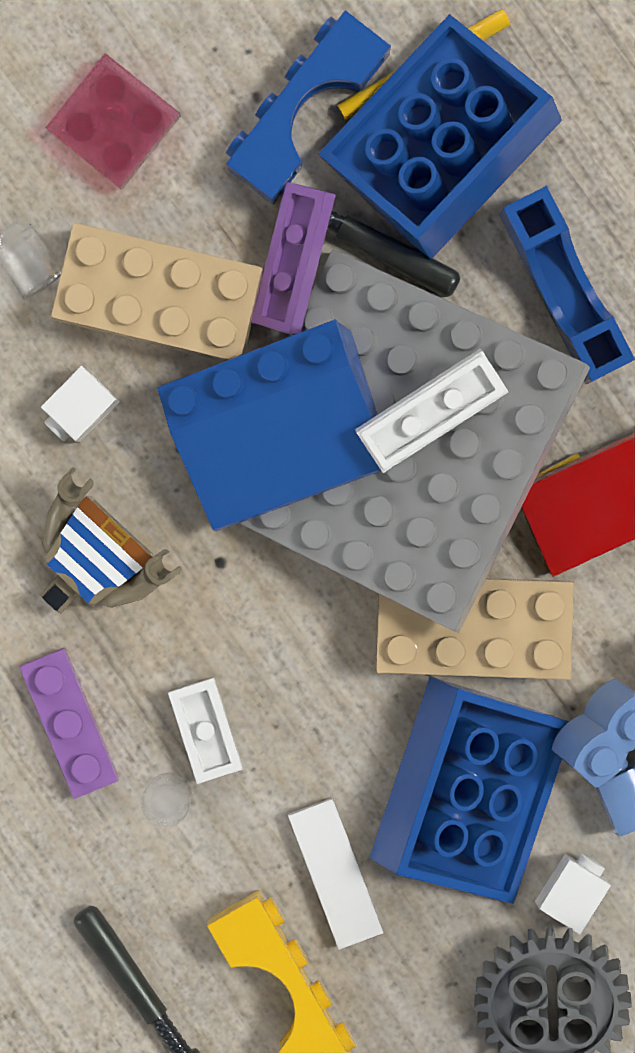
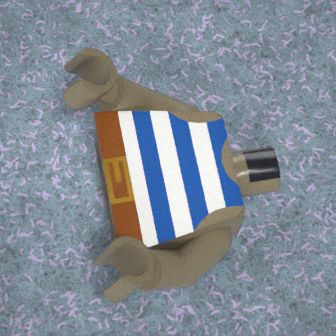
[40,467,182,614]

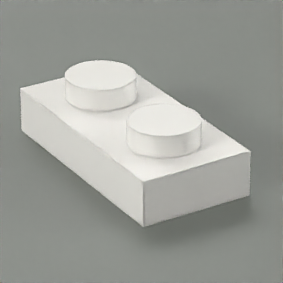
[168,677,243,784]

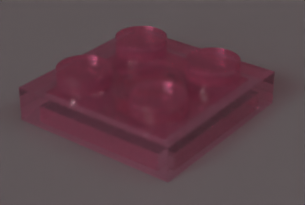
[45,53,181,190]

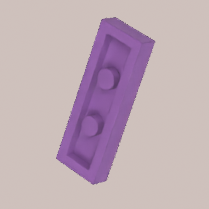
[251,182,336,335]
[19,648,120,799]

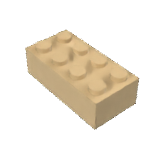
[51,222,264,362]
[375,578,574,680]

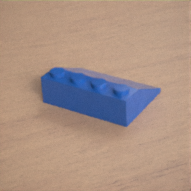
[318,14,562,260]
[157,319,381,532]
[369,676,569,904]

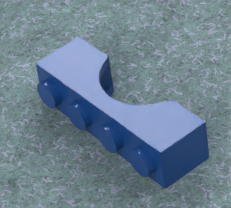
[226,10,391,205]
[499,186,635,385]

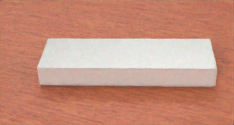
[355,348,508,473]
[288,797,383,950]

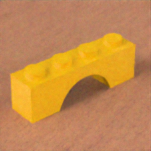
[207,890,357,1053]

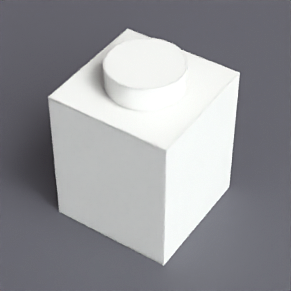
[41,366,120,442]
[535,853,611,934]

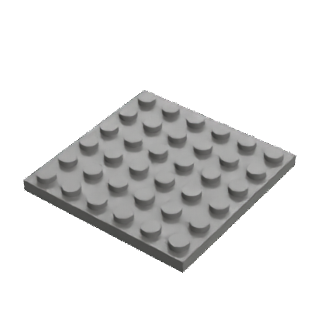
[240,249,590,633]

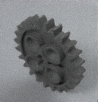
[474,926,632,1053]

